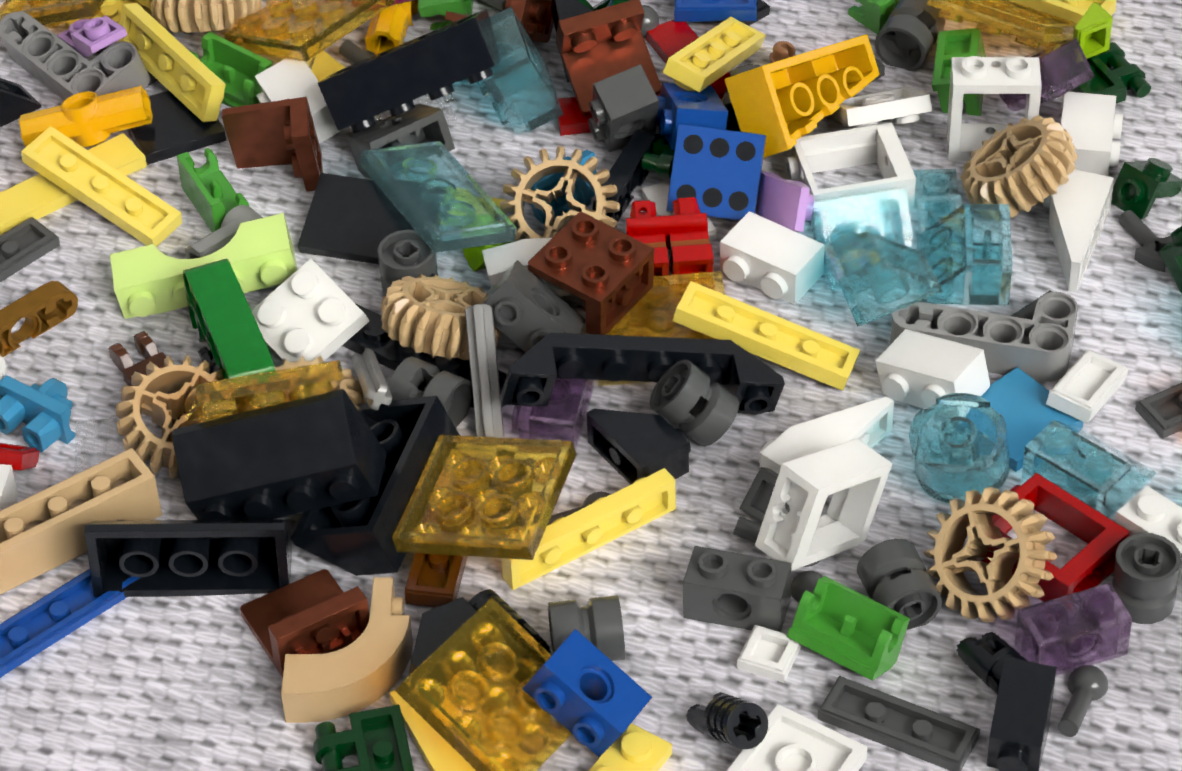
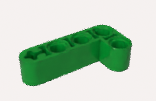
[183,258,278,399]

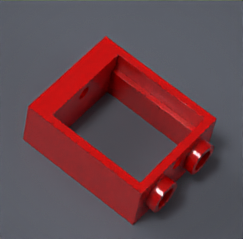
[981,473,1130,616]

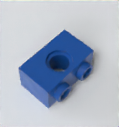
[657,83,728,150]
[522,629,652,757]

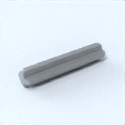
[465,304,504,442]
[351,348,393,411]

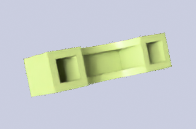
[110,213,298,319]

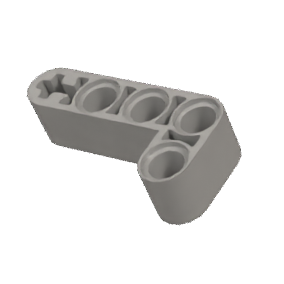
[0,11,150,100]
[890,292,1078,382]

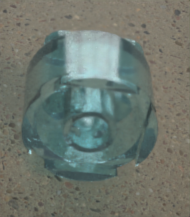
[909,393,1010,504]

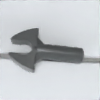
[1119,210,1173,272]

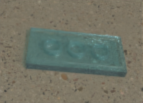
[360,141,517,253]

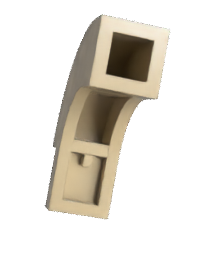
[281,577,413,723]

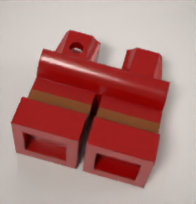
[626,197,714,283]

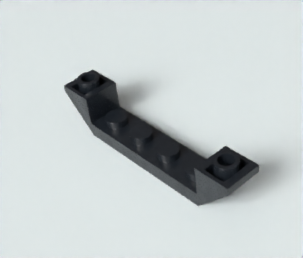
[500,333,785,415]

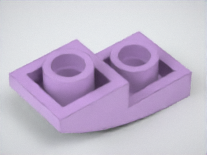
[56,15,128,57]
[755,171,814,232]

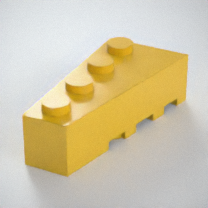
[724,34,880,158]

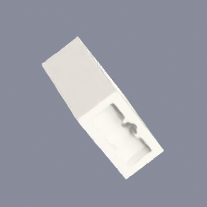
[946,56,1042,161]
[785,122,916,226]
[755,438,893,571]

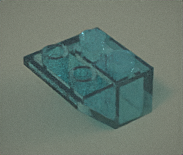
[917,204,1012,305]

